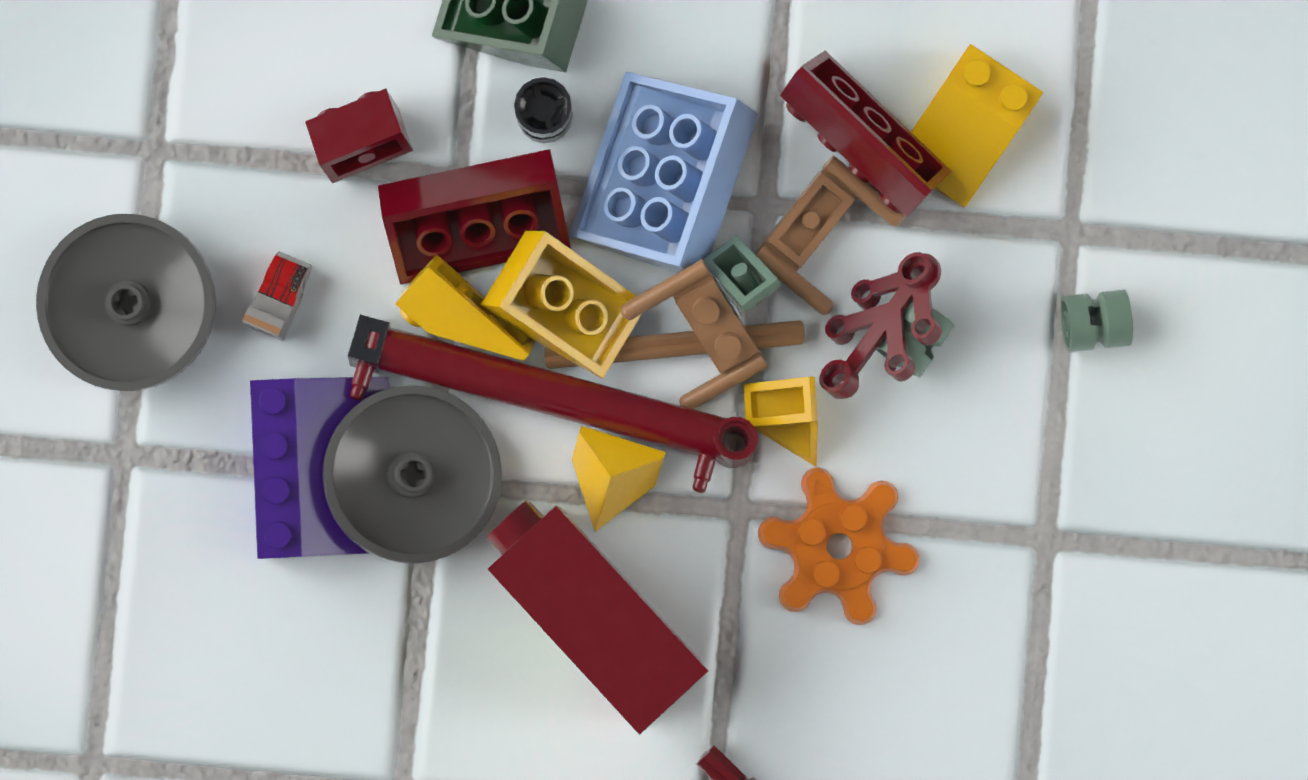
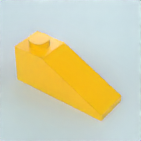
[395,254,535,361]

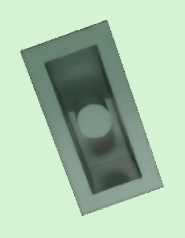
[703,235,781,316]

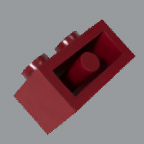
[305,88,413,184]

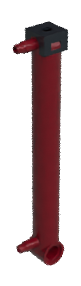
[348,314,758,493]

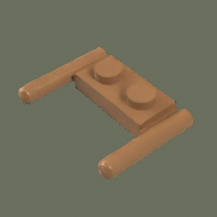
[754,155,904,315]
[621,259,769,409]

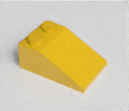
[911,44,1044,208]
[481,231,642,378]

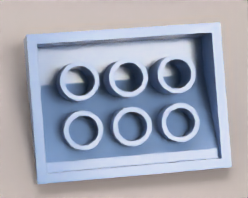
[569,72,759,272]

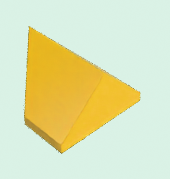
[743,377,818,468]
[572,426,666,532]

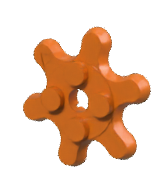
[758,467,919,625]

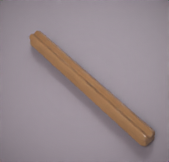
[544,320,805,369]

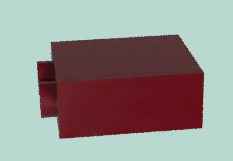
[486,500,708,735]

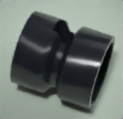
[514,77,573,143]

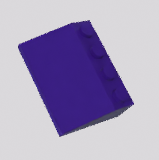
[250,377,389,559]

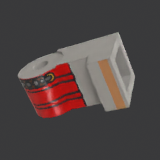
[241,251,312,341]

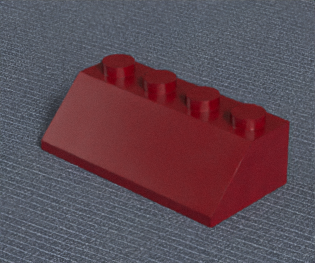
[780,50,952,217]
[378,149,571,285]

